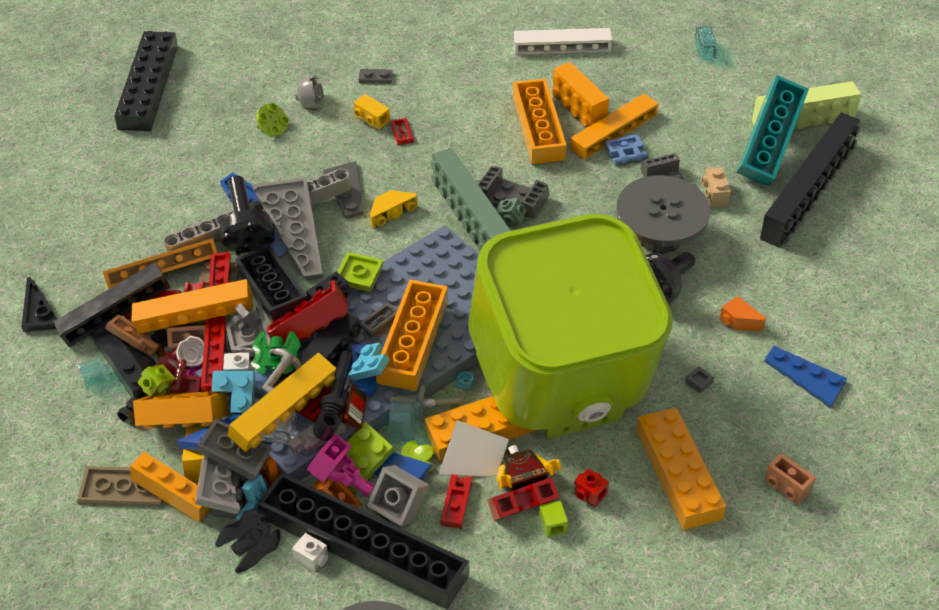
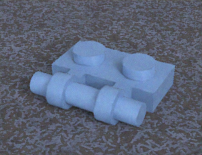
[605,134,648,165]

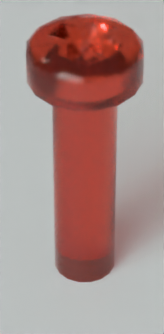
[169,359,187,394]

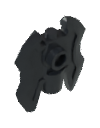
[215,509,280,573]

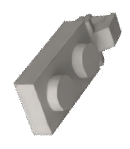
[289,419,346,455]

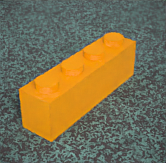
[130,452,211,522]

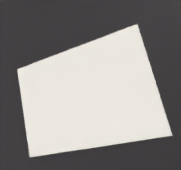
[439,420,509,477]

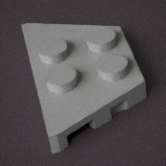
[225,304,271,356]

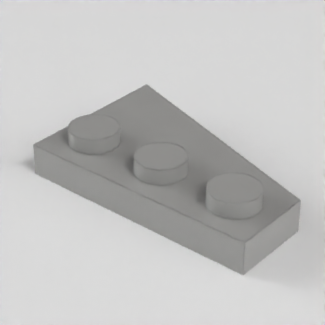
[195,455,240,514]

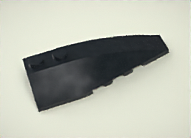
[89,326,172,399]

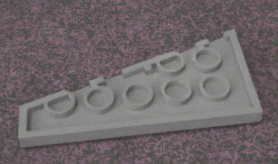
[252,177,323,280]

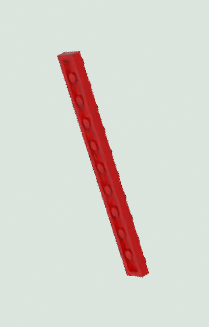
[201,252,231,393]

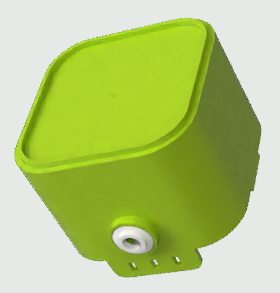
[468,214,673,439]

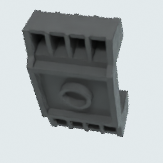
[640,153,699,189]
[478,166,550,218]

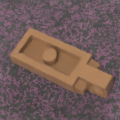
[105,315,160,357]

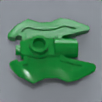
[251,331,301,375]

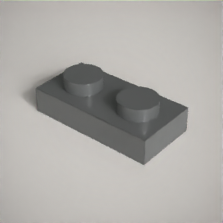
[358,68,393,84]

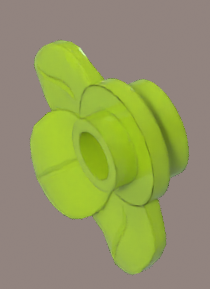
[401,440,435,473]

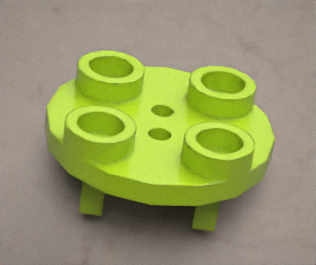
[256,102,290,137]

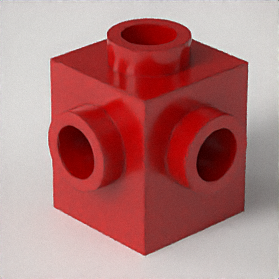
[574,468,609,507]

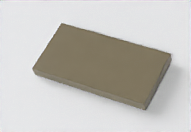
[77,466,163,507]

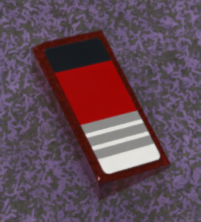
[341,383,367,429]

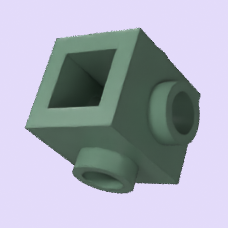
[496,198,527,225]

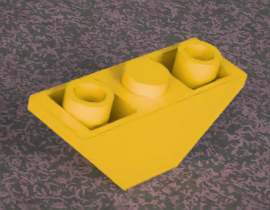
[370,190,418,229]

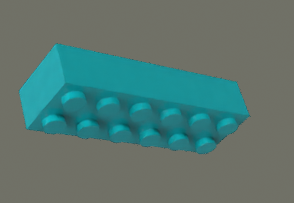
[736,75,809,186]

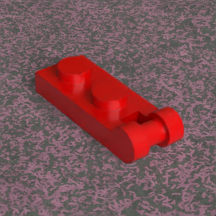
[440,474,473,529]

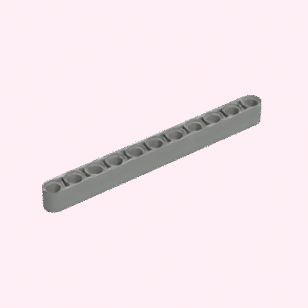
[164,169,351,252]

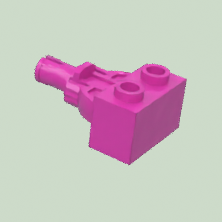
[307,433,375,497]

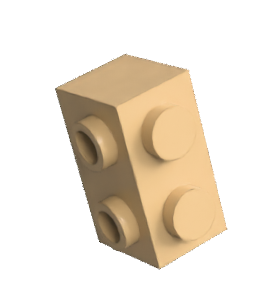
[702,167,731,207]

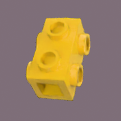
[353,94,390,130]

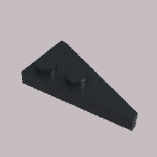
[21,277,57,332]

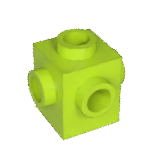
[137,364,176,397]

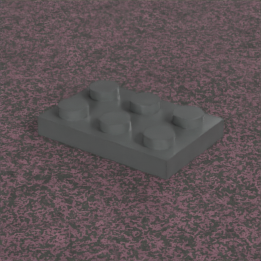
[195,418,272,481]

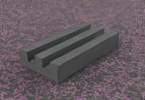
[359,302,398,338]

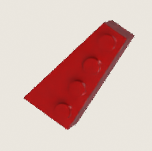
[267,280,349,345]

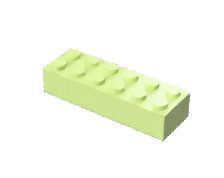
[752,81,861,129]

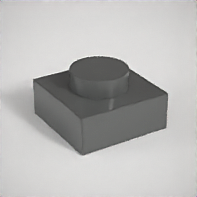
[685,366,714,393]

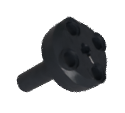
[219,176,275,255]
[646,252,695,305]

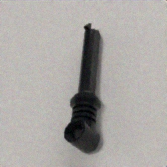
[313,346,353,441]

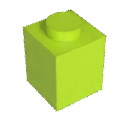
[539,500,568,537]

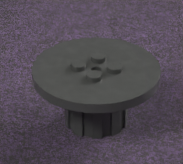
[616,175,710,254]

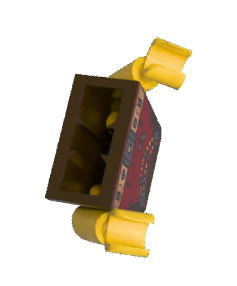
[496,445,562,492]

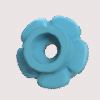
[456,371,475,390]

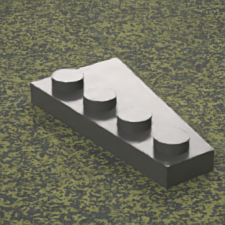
[323,161,363,219]

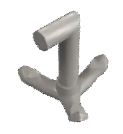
[262,348,301,393]
[417,385,462,422]

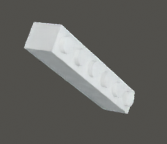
[514,28,612,54]

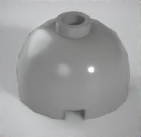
[295,75,324,109]

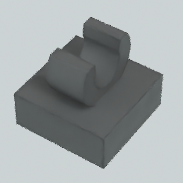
[232,304,259,331]

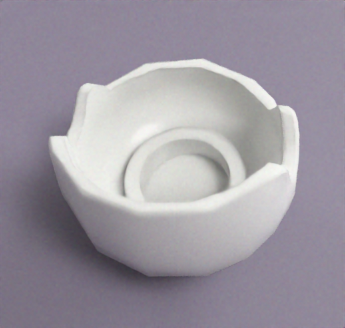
[176,336,204,368]

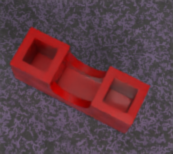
[487,477,559,520]

